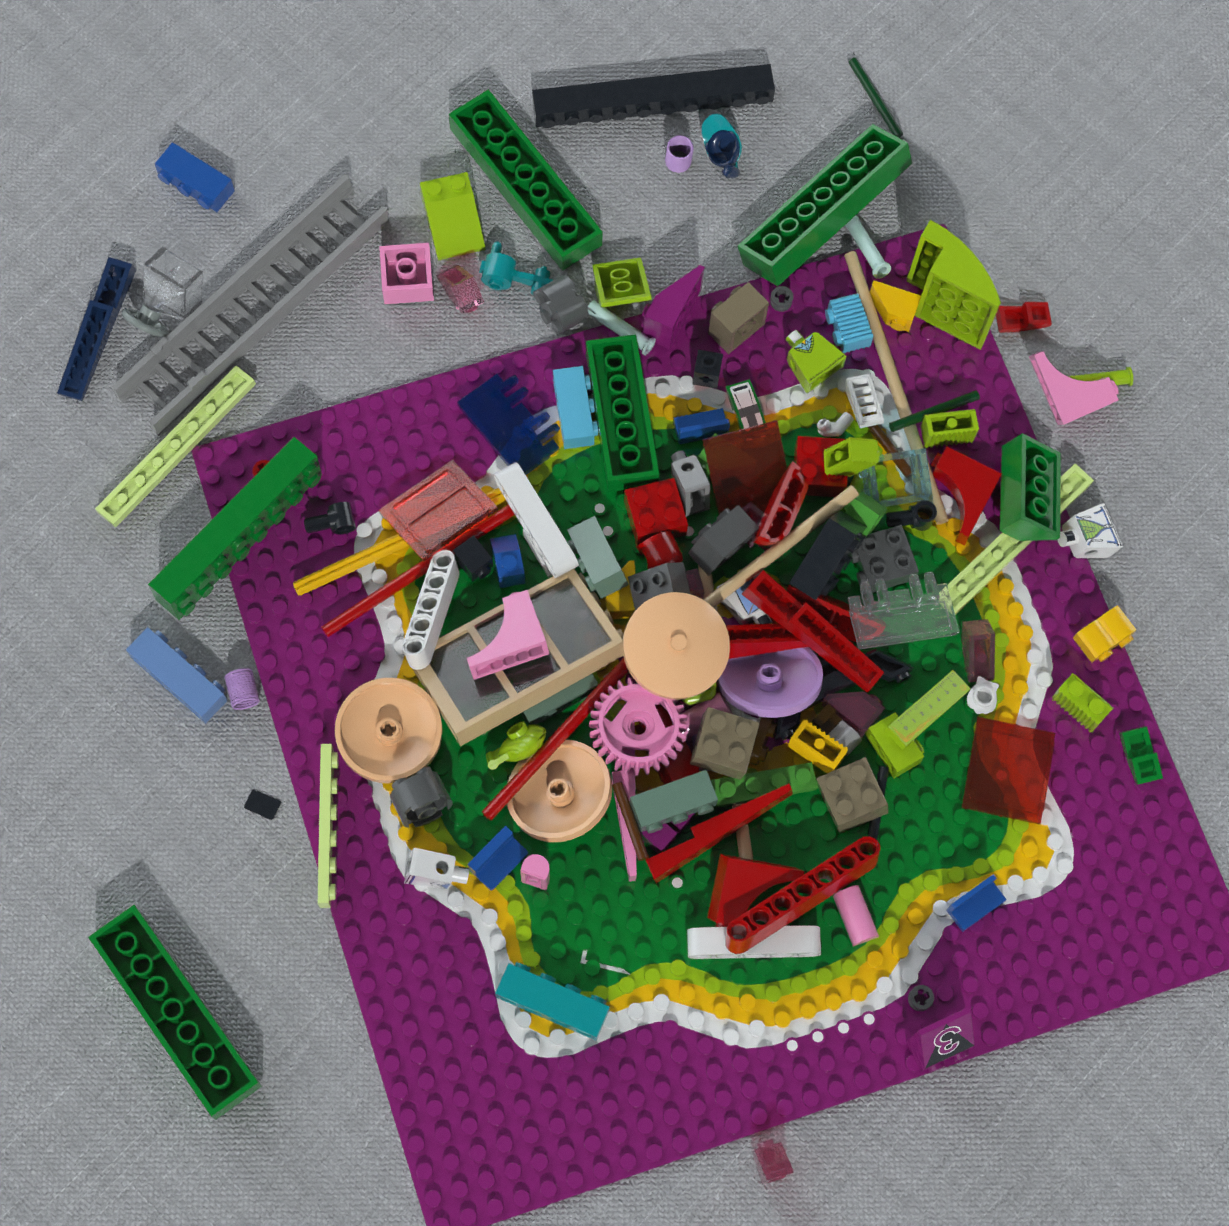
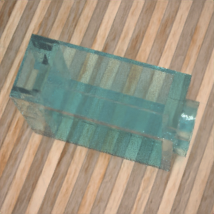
[858,448,933,507]

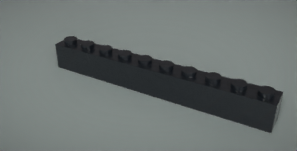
[532,64,775,128]

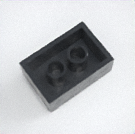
[790,510,867,600]

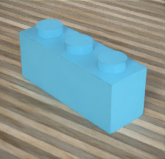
[553,366,598,449]

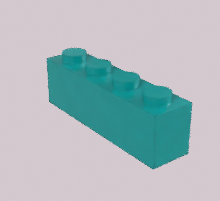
[495,962,610,1041]

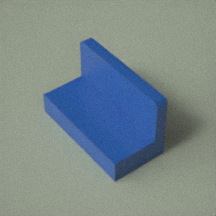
[673,408,730,444]
[467,826,528,891]
[946,874,1007,932]

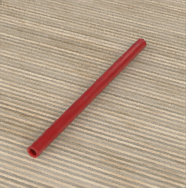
[321,504,515,637]
[482,657,629,821]

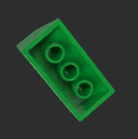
[1000,433,1061,541]

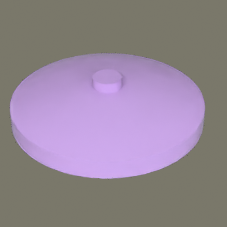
[717,647,823,718]

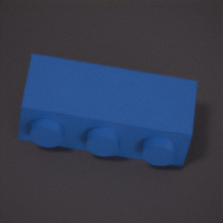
[155,142,235,212]

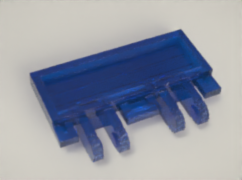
[457,374,560,475]

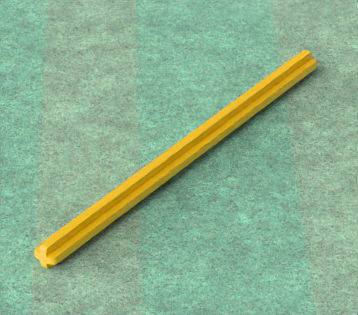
[293,488,506,596]

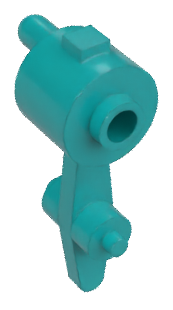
[479,241,553,295]

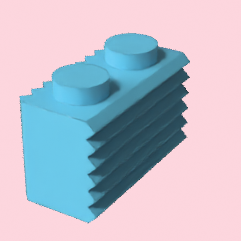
[825,293,873,353]

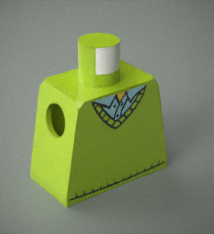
[786,330,846,393]

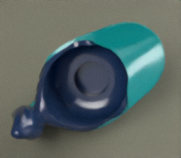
[702,114,742,179]

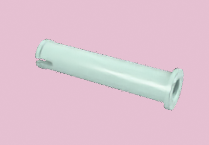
[845,215,891,278]
[587,300,656,355]

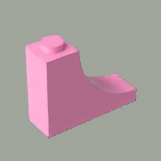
[1029,351,1119,425]
[467,590,549,680]

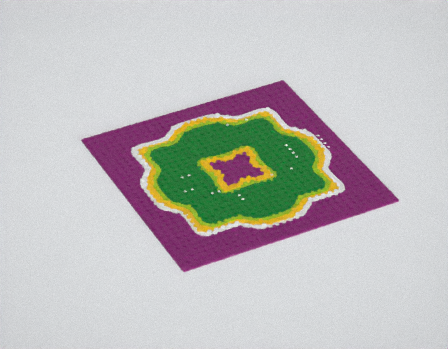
[192,224,1229,1226]

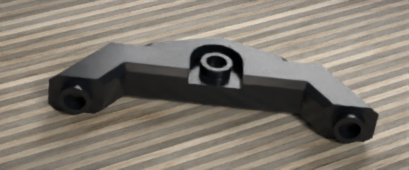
[775,648,914,741]

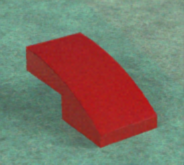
[996,302,1052,333]

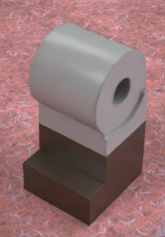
[811,703,862,756]

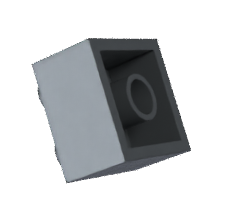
[688,505,759,576]

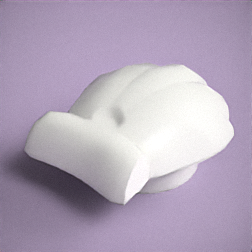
[967,676,999,714]

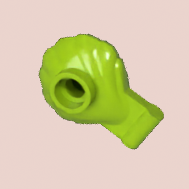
[486,722,546,770]

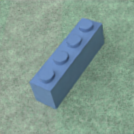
[126,627,227,724]

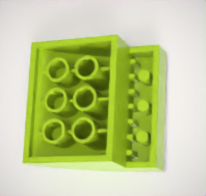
[907,220,1001,350]

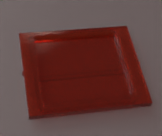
[702,420,787,520]
[378,460,498,562]
[961,717,1055,825]

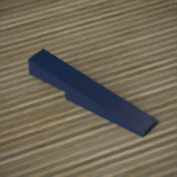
[57,257,136,401]

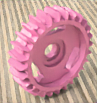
[589,677,688,776]

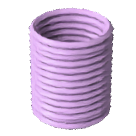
[665,135,694,173]
[224,668,260,710]

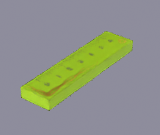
[884,670,971,750]

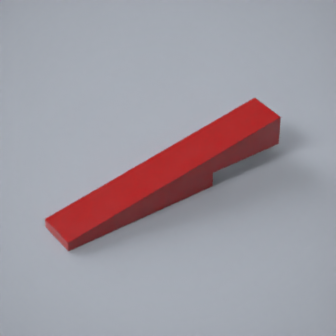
[742,570,884,692]
[726,624,808,659]
[646,784,792,883]

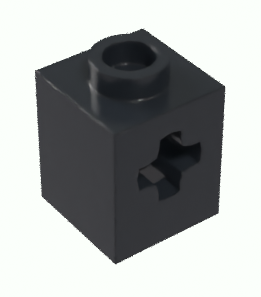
[693,349,723,389]
[453,535,493,582]

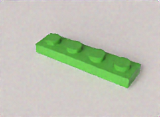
[711,762,818,808]

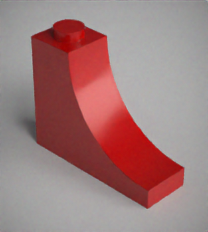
[931,446,1002,546]
[707,854,804,927]

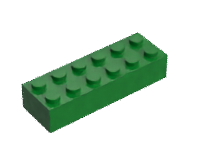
[586,334,659,492]

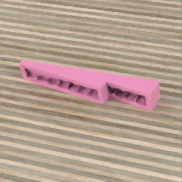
[611,719,636,882]

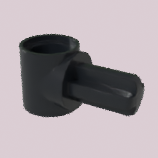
[885,500,937,531]
[304,502,356,535]

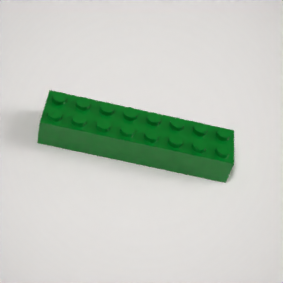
[449,89,603,271]
[737,124,912,286]
[148,437,322,620]
[88,905,262,1120]

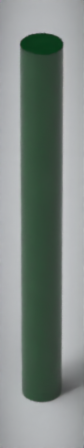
[848,57,903,138]
[889,390,980,432]

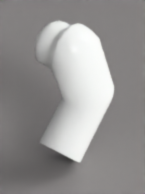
[817,412,854,437]

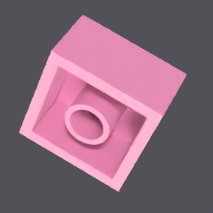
[379,243,434,304]

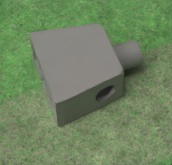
[671,451,710,517]

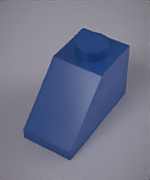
[490,534,525,588]

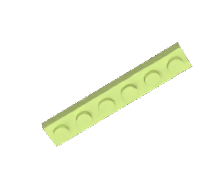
[318,744,339,908]

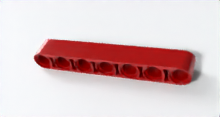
[725,836,880,954]

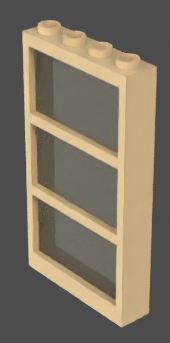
[413,569,624,746]

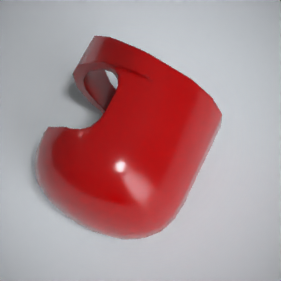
[636,531,683,569]

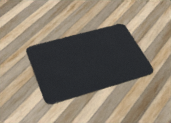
[244,789,281,820]

